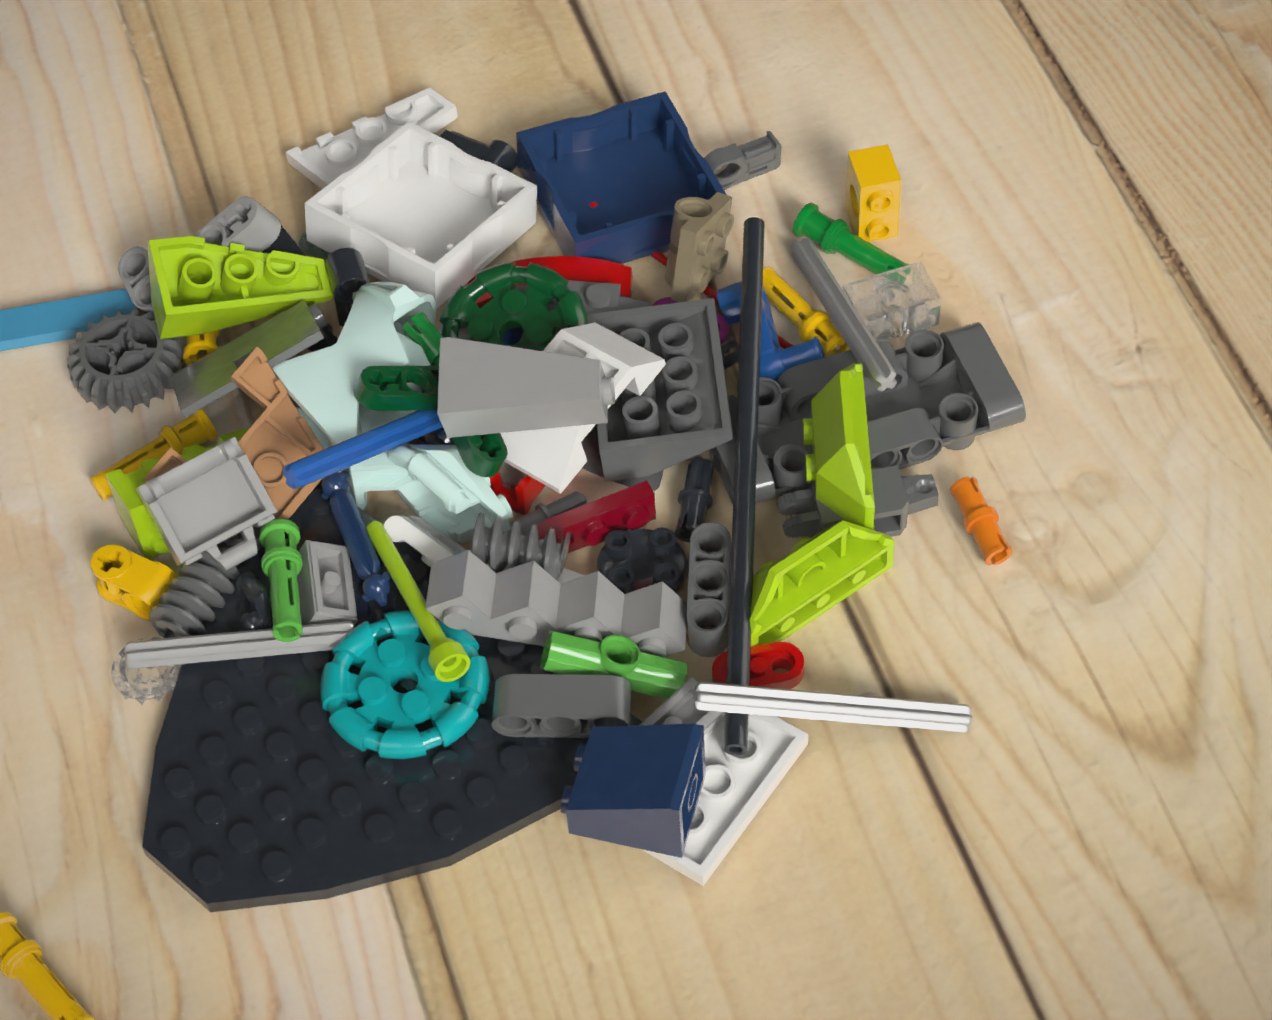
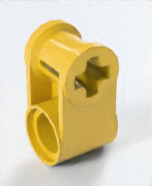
[90,544,178,621]

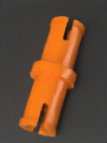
[950,477,1012,565]

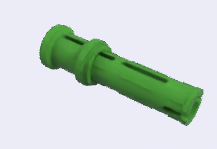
[259,519,303,642]

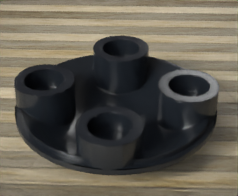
[597,527,687,594]

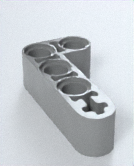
[118,196,281,316]

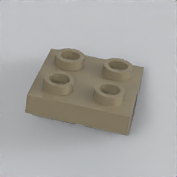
[665,192,734,302]

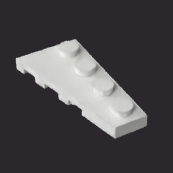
[285,88,458,189]

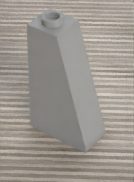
[437,337,615,438]

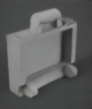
[136,437,277,571]

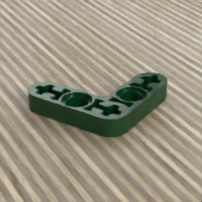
[353,366,508,477]

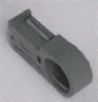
[704,131,782,190]

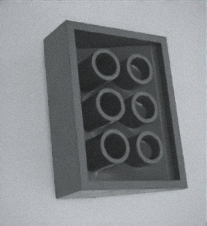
[587,298,733,482]

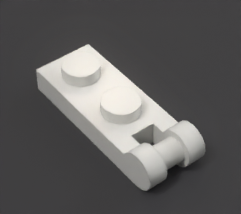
[384,516,491,568]

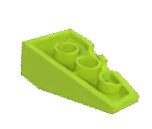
[147,236,333,339]

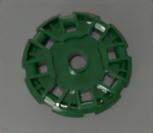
[439,262,588,351]

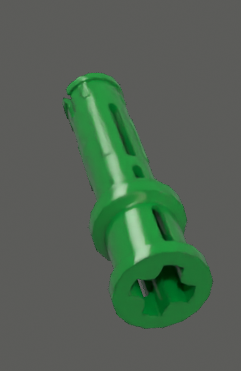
[792,202,912,289]

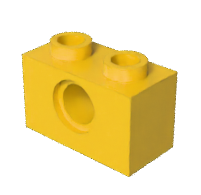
[846,144,901,242]

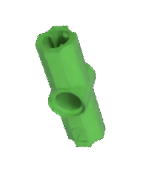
[540,631,687,699]

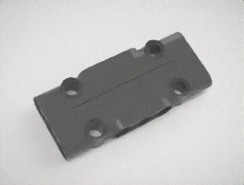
[708,322,1026,504]

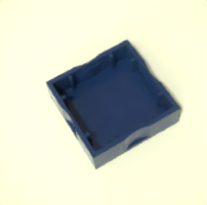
[516,91,727,264]

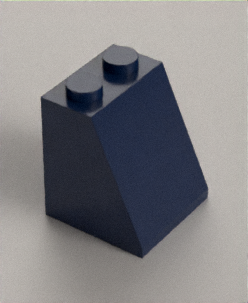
[561,724,706,858]

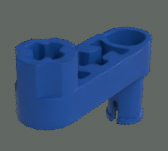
[717,281,825,382]

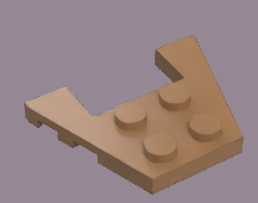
[143,347,324,529]

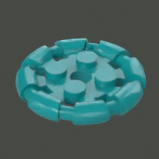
[320,610,490,759]

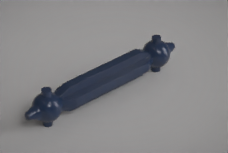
[321,470,391,607]

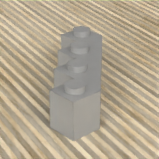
[425,550,687,657]

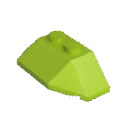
[803,363,875,530]
[749,520,895,646]

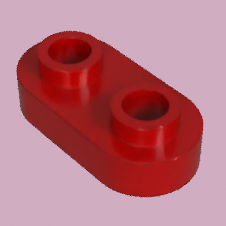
[712,642,804,689]

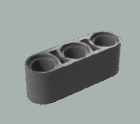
[687,522,731,657]
[492,674,632,738]

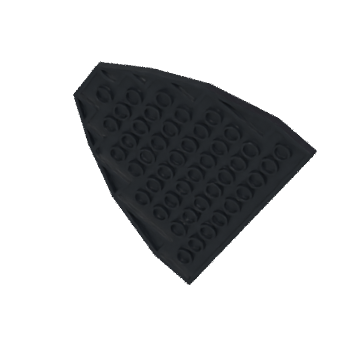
[142,479,643,913]

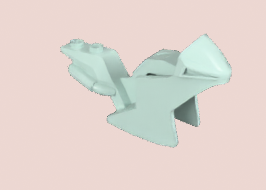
[273,282,513,543]

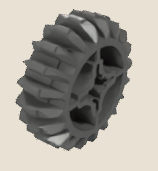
[67,308,183,413]

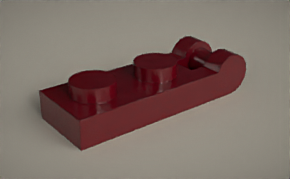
[537,480,656,553]

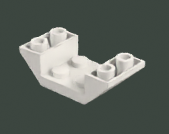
[500,323,666,494]

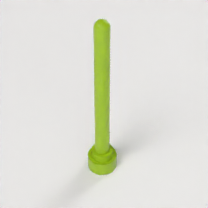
[366,521,471,682]

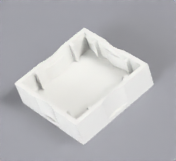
[304,121,537,309]

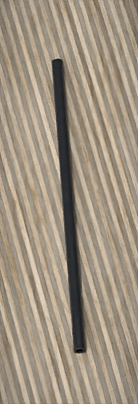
[724,217,765,755]

